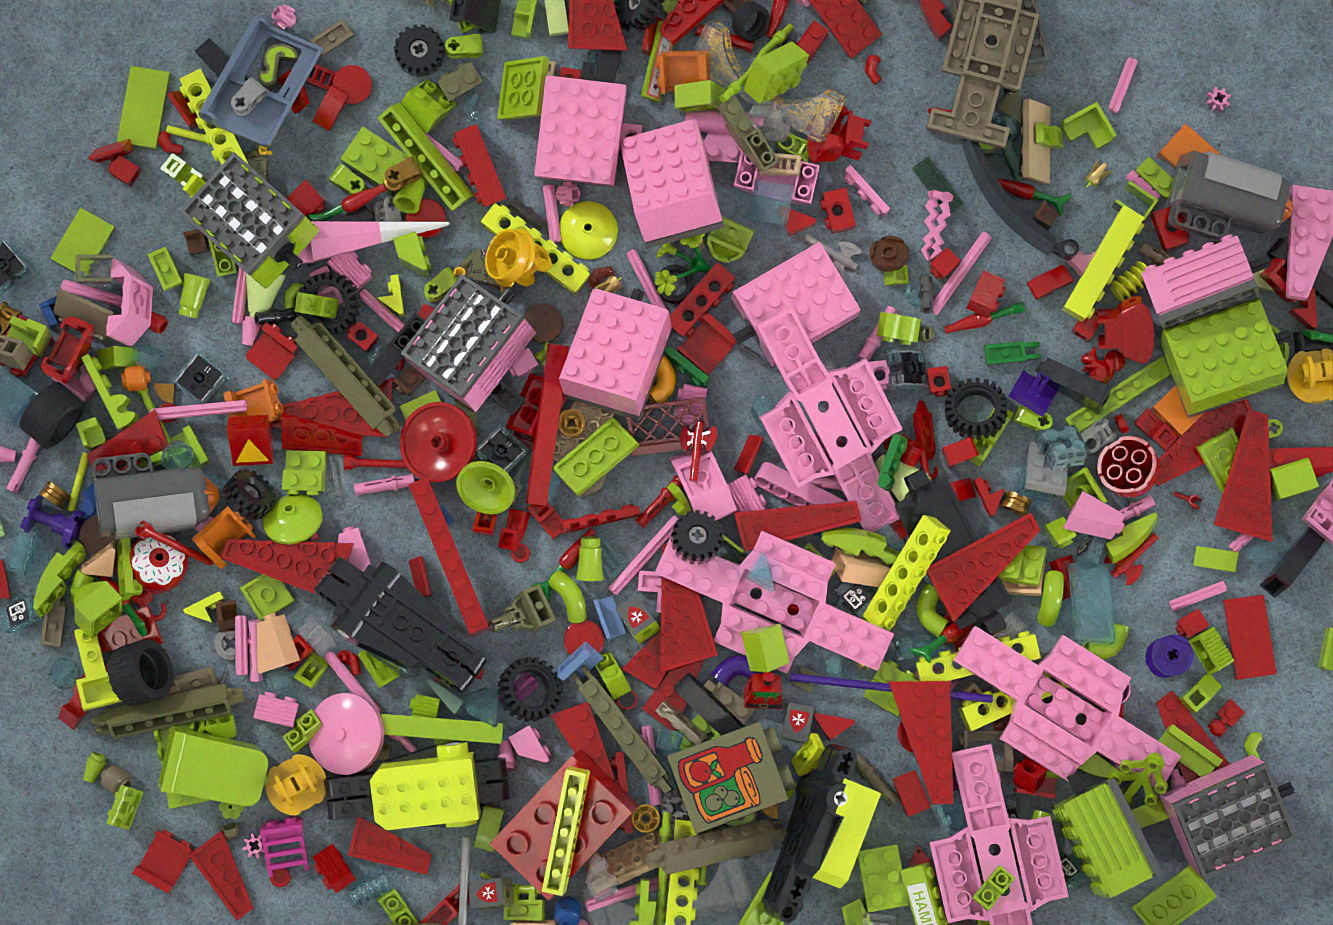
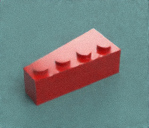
[452,124,506,207]

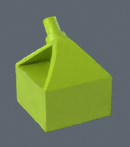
[70,581,122,639]

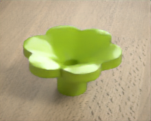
[219,802,245,819]

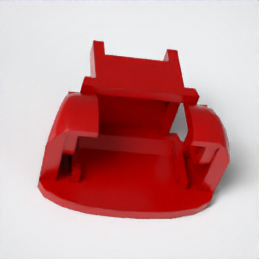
[807,100,871,163]
[1097,296,1154,364]
[41,317,95,384]

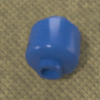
[554,897,581,925]

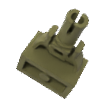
[488,584,556,634]

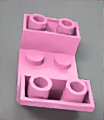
[734,151,820,204]
[106,258,153,347]
[669,447,737,521]
[1301,479,1333,546]

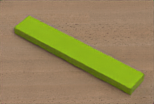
[1064,356,1170,435]
[381,714,503,744]

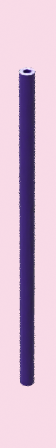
[790,673,993,703]

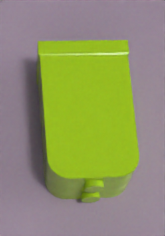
[158,725,269,806]

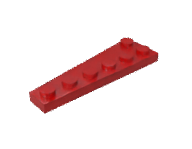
[734,501,862,552]

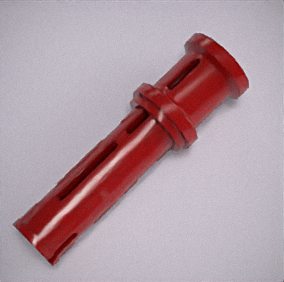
[635,475,684,528]

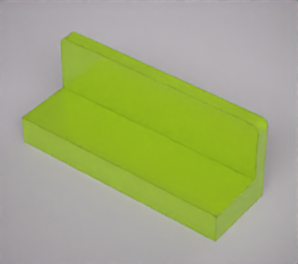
[1159,724,1223,777]

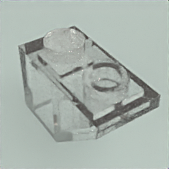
[585,852,619,904]

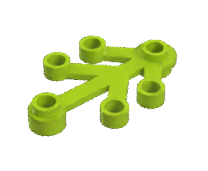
[1110,753,1168,806]

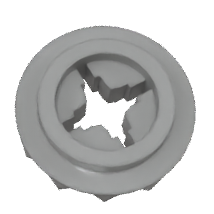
[214,630,236,660]
[661,790,689,823]

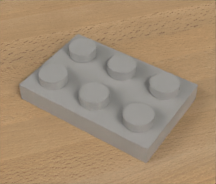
[1025,441,1068,496]

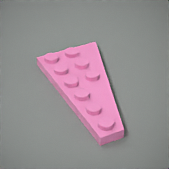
[1286,185,1333,301]

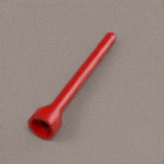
[344,454,407,470]
[135,520,214,566]

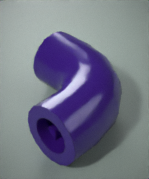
[711,655,764,687]

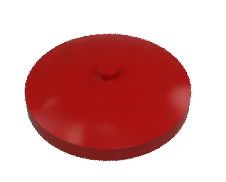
[400,402,477,483]

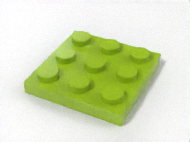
[497,56,549,121]

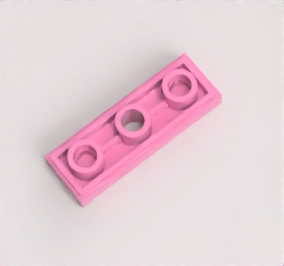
[844,165,890,217]

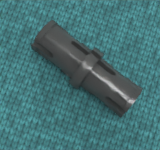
[918,274,934,314]

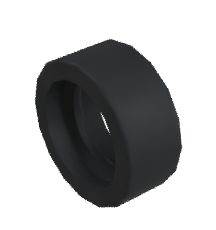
[732,1,770,41]
[656,264,693,304]

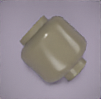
[101,765,132,794]

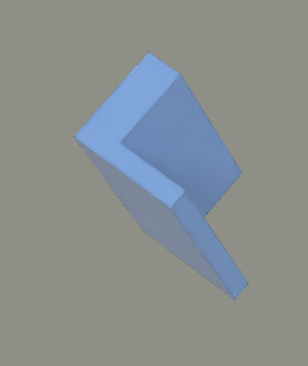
[594,595,626,640]
[557,641,603,684]

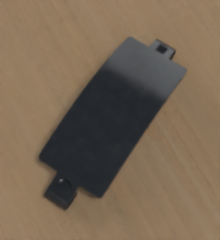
[963,138,1079,260]
[894,468,1012,636]

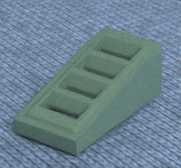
[428,679,465,715]

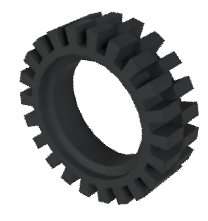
[298,272,361,335]
[945,378,1007,440]
[497,657,562,722]

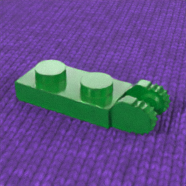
[984,341,1041,366]
[877,433,907,491]

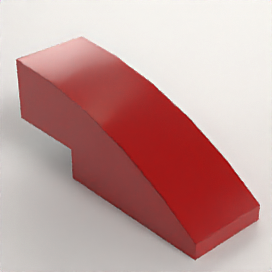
[918,0,952,41]
[419,883,470,925]

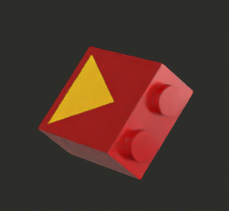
[227,415,274,466]

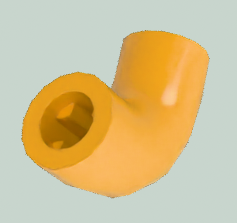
[648,354,676,404]

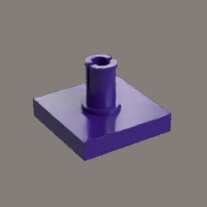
[1008,370,1057,417]

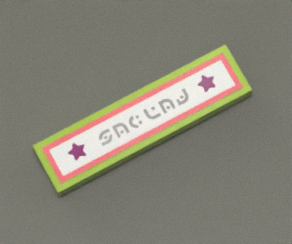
[641,21,674,103]

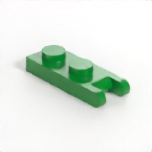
[665,346,710,388]

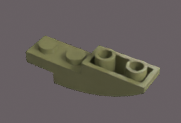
[717,96,779,172]

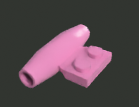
[685,110,765,163]

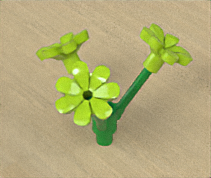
[655,233,711,296]

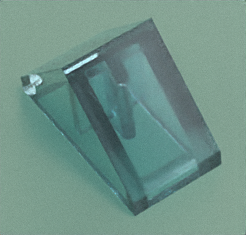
[746,550,775,592]

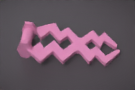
[921,190,953,261]

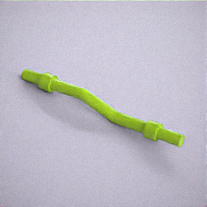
[720,24,794,103]
[654,812,672,925]

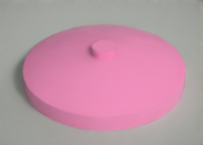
[309,693,384,775]

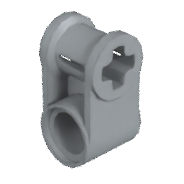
[231,77,268,117]
[374,196,402,222]
[1077,418,1117,453]

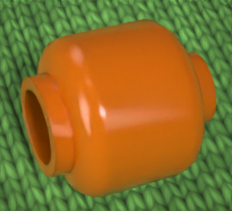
[121,365,151,392]

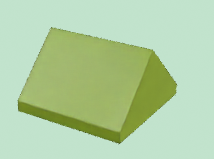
[1270,458,1319,502]
[1063,467,1107,510]
[741,623,790,672]

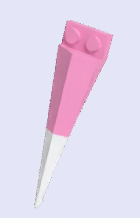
[298,221,450,264]

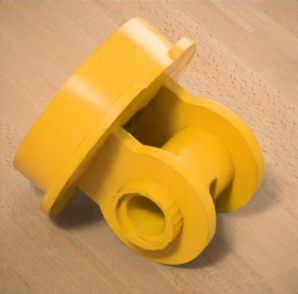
[485,229,552,288]
[1287,349,1333,404]
[266,754,326,816]

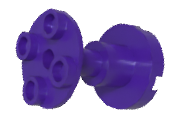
[20,495,86,549]
[1145,634,1194,678]

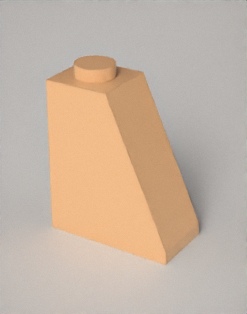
[831,546,891,587]
[257,613,300,674]

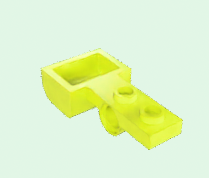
[74,629,123,711]

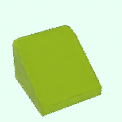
[884,265,909,286]

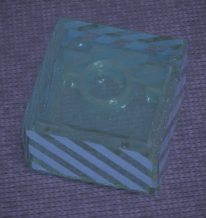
[0,367,38,426]

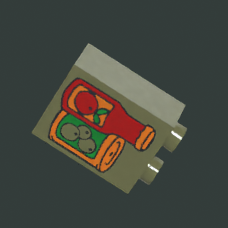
[667,722,796,834]

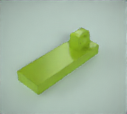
[116,538,143,601]

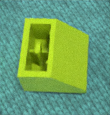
[401,79,457,134]
[393,231,432,277]

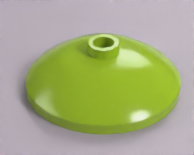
[456,461,515,514]
[263,494,323,545]

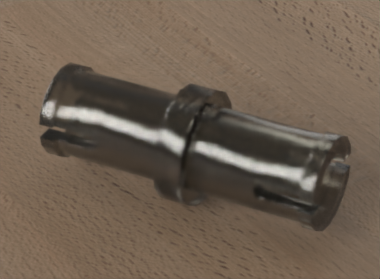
[508,197,547,231]

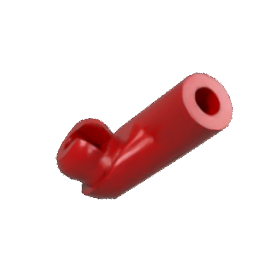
[864,55,882,85]
[157,131,184,155]
[337,650,362,676]

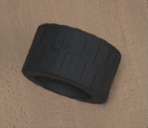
[19,382,85,449]
[108,639,173,706]

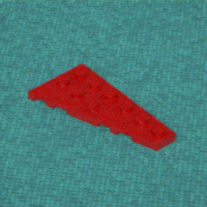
[660,544,718,673]
[888,681,953,805]

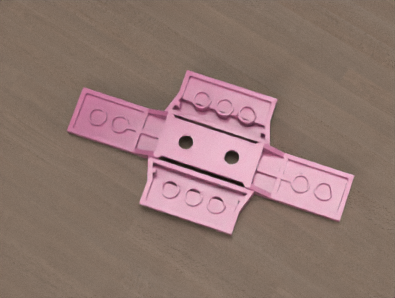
[756,306,902,533]
[655,531,894,674]
[953,626,1181,788]
[929,744,1069,925]

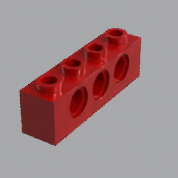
[670,262,735,339]

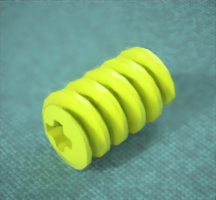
[1110,261,1147,302]

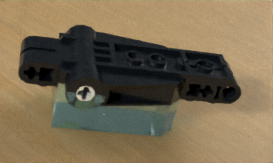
[314,557,487,695]

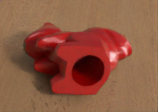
[1081,347,1126,384]

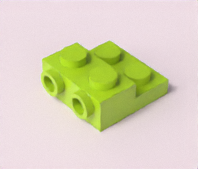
[282,451,327,496]
[998,544,1047,587]
[862,660,918,717]

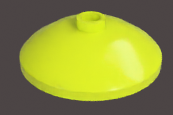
[559,201,618,260]

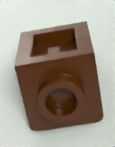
[393,365,425,396]

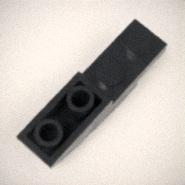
[365,312,425,387]

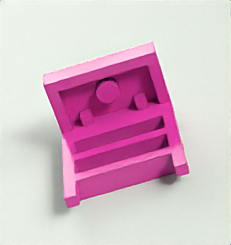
[260,816,310,877]

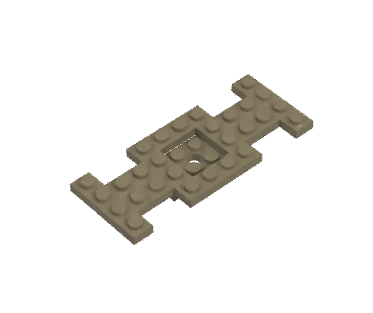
[927,0,1039,149]

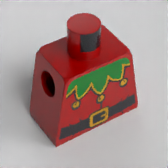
[743,672,782,710]

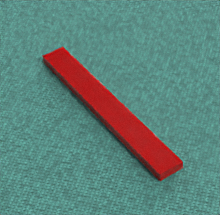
[526,343,569,506]

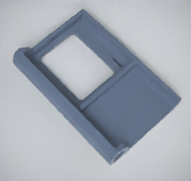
[198,15,324,147]

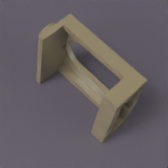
[959,730,1013,772]

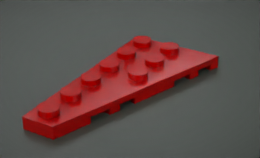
[568,0,628,51]
[659,0,725,45]
[270,378,394,438]
[1155,399,1253,486]
[1213,409,1273,542]
[926,513,1040,623]
[220,539,354,595]
[1156,691,1230,783]

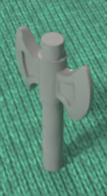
[804,234,862,280]

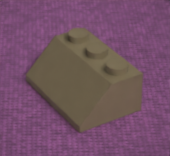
[53,288,116,341]

